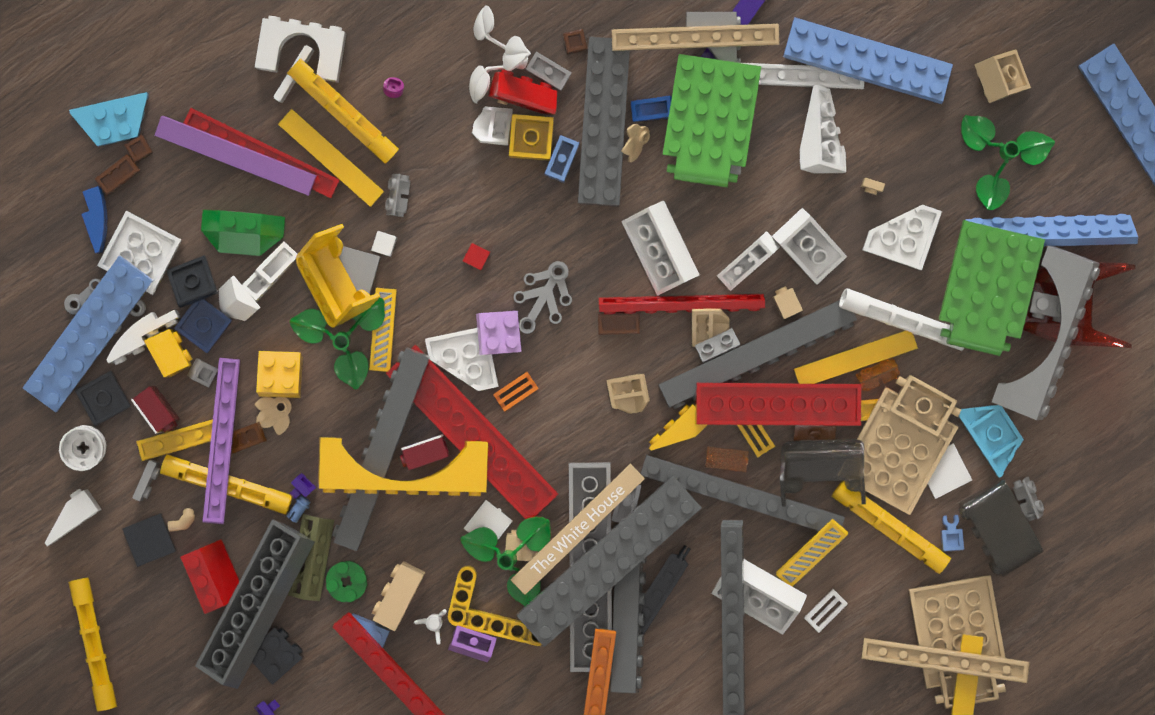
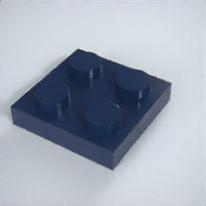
[174,299,233,353]

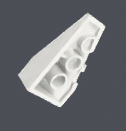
[800,85,846,173]

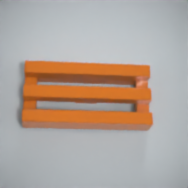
[493,372,539,412]

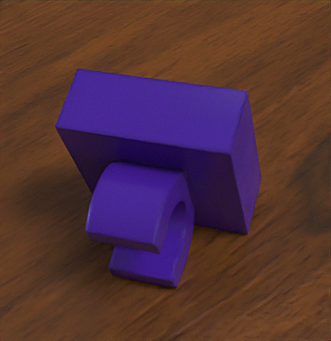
[289,473,316,499]
[254,700,280,715]

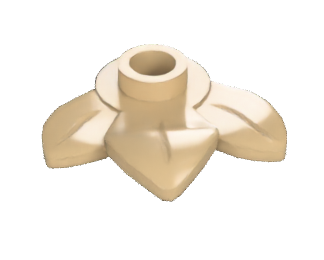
[621,124,650,162]
[255,397,292,435]

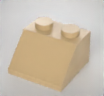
[974,49,1031,103]

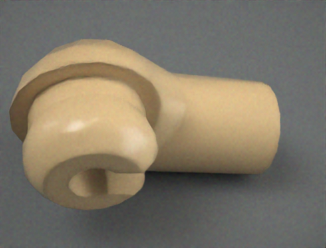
[168,508,195,532]

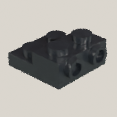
[252,626,304,685]

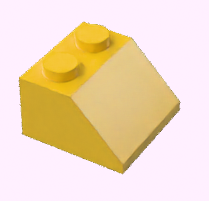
[144,329,192,377]

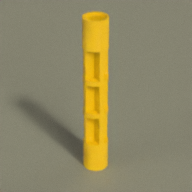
[287,58,399,164]
[160,454,292,515]
[831,480,951,574]
[68,577,117,711]

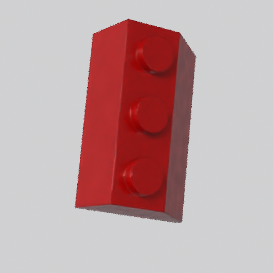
[488,69,557,115]
[180,539,240,614]

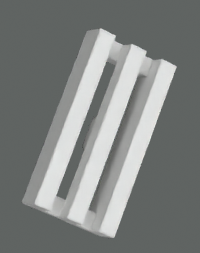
[804,589,848,633]

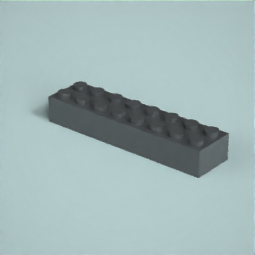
[578,37,630,207]
[195,519,315,689]

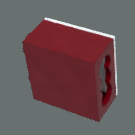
[131,386,180,434]
[400,434,450,470]

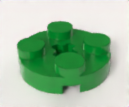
[326,561,368,602]

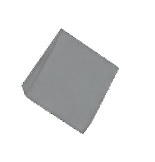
[187,358,218,388]

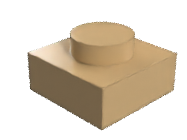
[861,178,885,195]

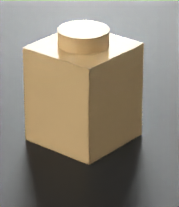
[772,286,803,319]

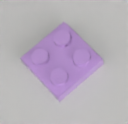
[476,311,521,355]

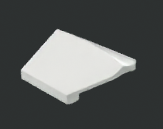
[472,106,513,145]
[219,276,260,321]

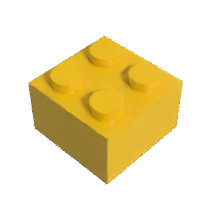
[509,114,554,161]
[256,351,303,398]

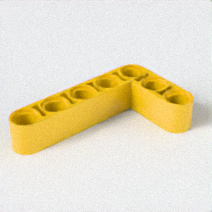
[448,566,542,646]

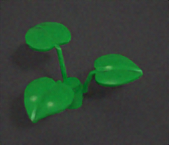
[961,115,1055,211]
[289,297,385,390]
[460,517,551,606]

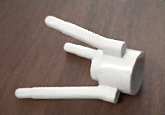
[414,609,447,645]

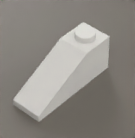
[717,231,780,291]
[45,489,102,546]

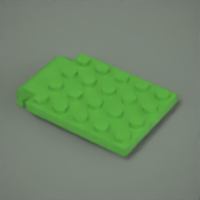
[663,54,761,188]
[939,220,1045,356]

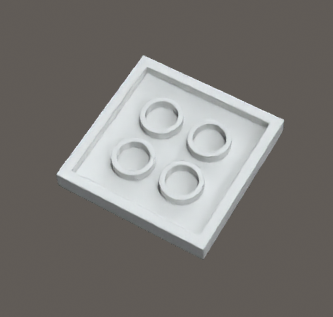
[97,211,182,295]

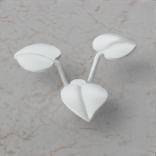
[469,5,531,104]

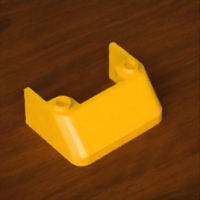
[296,224,380,328]

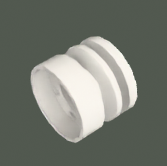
[59,425,107,471]

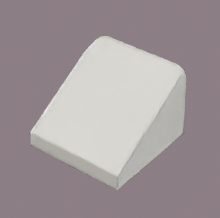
[371,231,397,257]

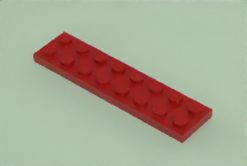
[695,383,862,426]

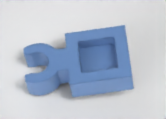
[940,515,964,552]

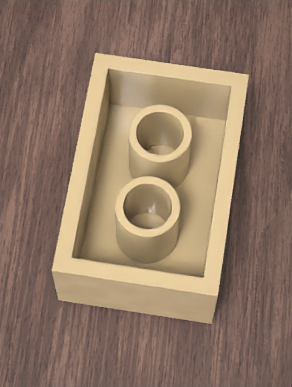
[371,561,425,631]

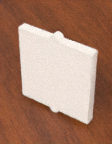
[464,500,513,539]

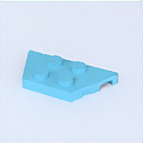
[69,92,149,147]
[958,405,1024,478]

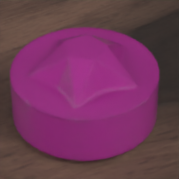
[383,77,404,98]

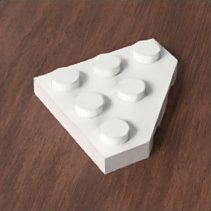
[862,205,942,270]
[425,328,499,391]

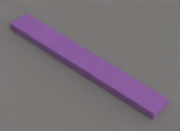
[154,116,317,196]
[203,358,240,524]

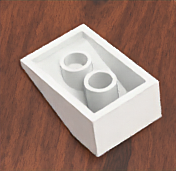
[772,208,847,284]

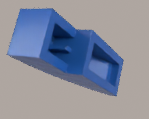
[631,96,672,122]
[82,186,107,254]

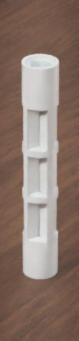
[839,288,964,351]

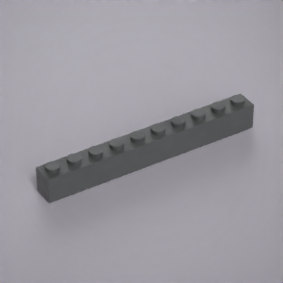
[658,300,857,409]
[332,347,431,551]
[640,454,845,531]
[721,520,745,715]

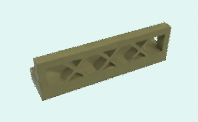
[288,514,334,601]

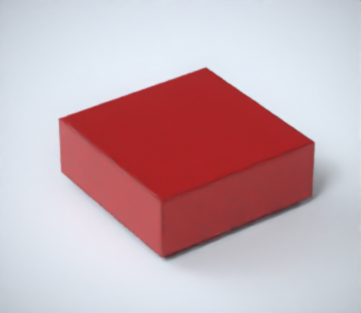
[463,243,490,270]

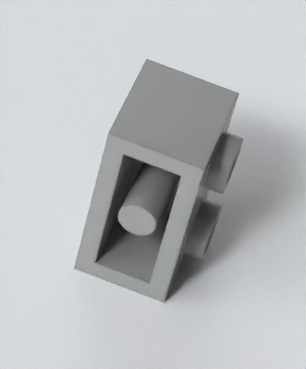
[1027,291,1061,323]

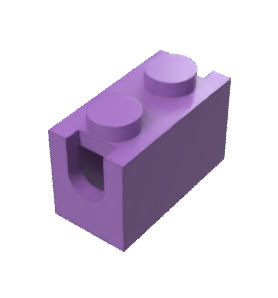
[448,625,497,662]

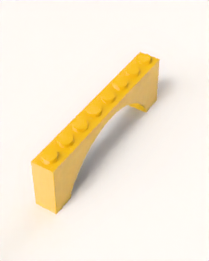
[318,437,488,496]

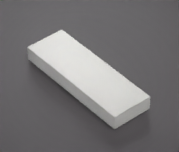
[274,45,314,103]

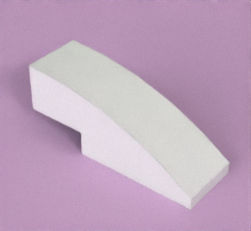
[242,242,297,302]

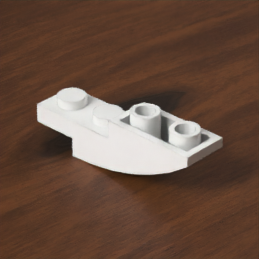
[107,310,181,365]

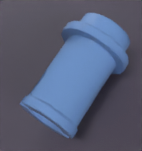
[286,495,311,523]

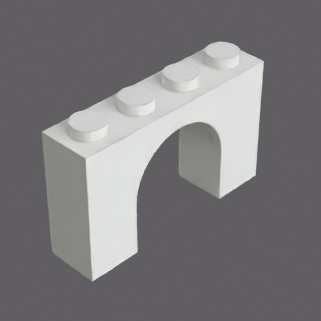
[255,16,346,83]

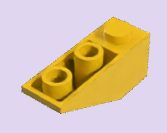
[649,404,707,451]

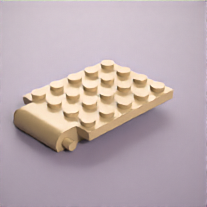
[837,375,961,515]
[908,575,1006,709]

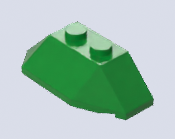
[201,210,285,256]

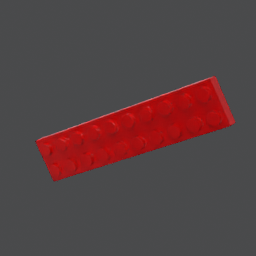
[386,345,558,519]

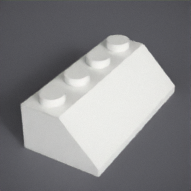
[621,201,699,296]
[711,559,807,635]

